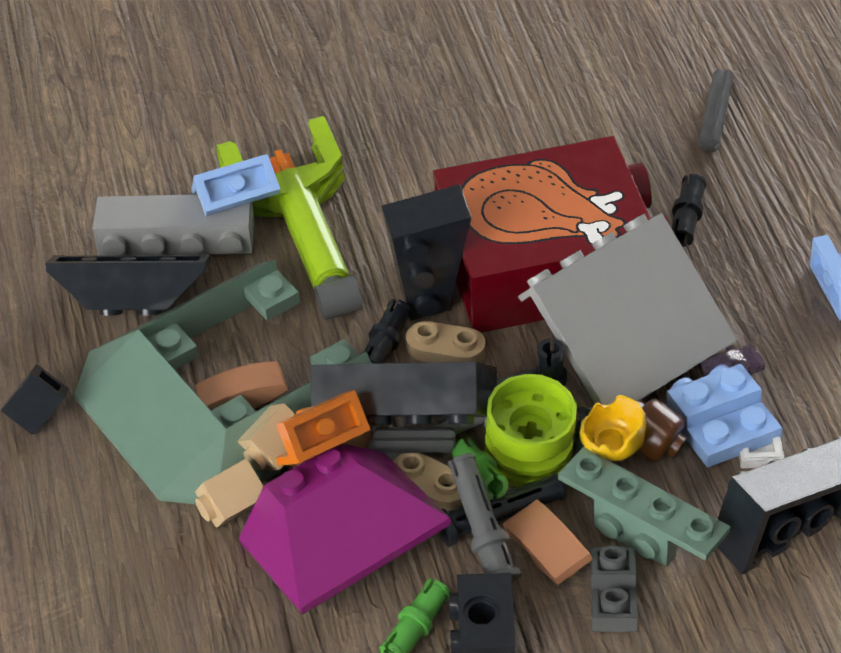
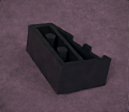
[381,184,472,321]

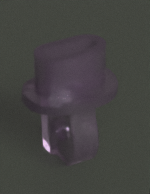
[701,344,765,377]

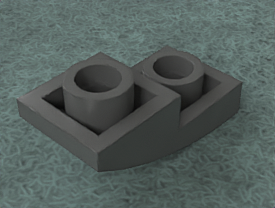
[590,545,638,632]

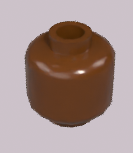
[638,399,688,462]

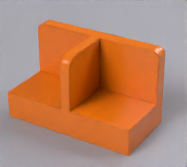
[275,390,371,466]

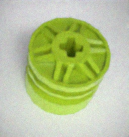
[485,374,577,487]

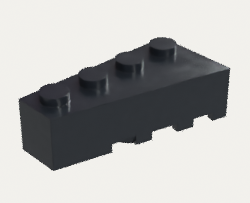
[311,362,497,425]
[717,437,841,575]

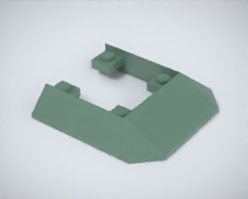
[74,258,372,505]

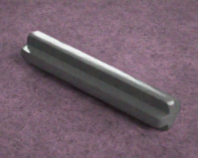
[698,69,733,152]

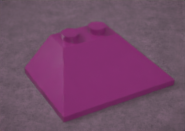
[239,443,452,615]

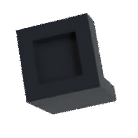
[1,364,69,434]

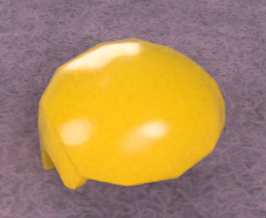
[579,395,646,461]

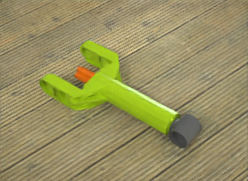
[216,116,363,320]

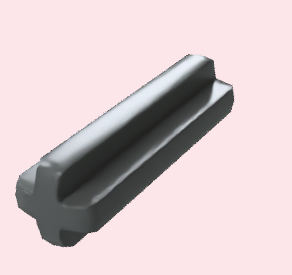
[372,427,455,453]

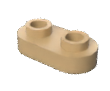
[406,321,486,363]
[393,453,462,511]

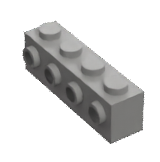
[92,194,255,255]

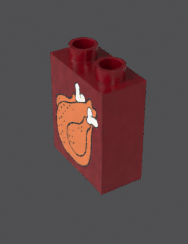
[433,136,672,333]

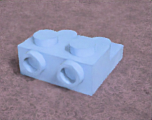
[667,364,782,468]

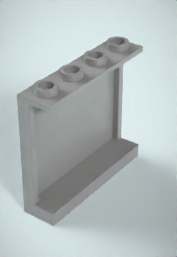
[518,213,738,408]

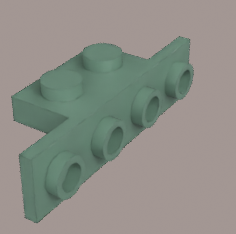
[558,447,731,567]

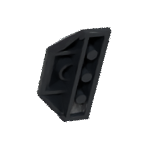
[45,254,210,316]

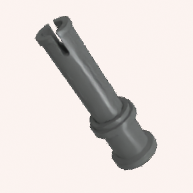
[448,453,522,582]

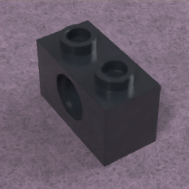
[449,573,516,653]

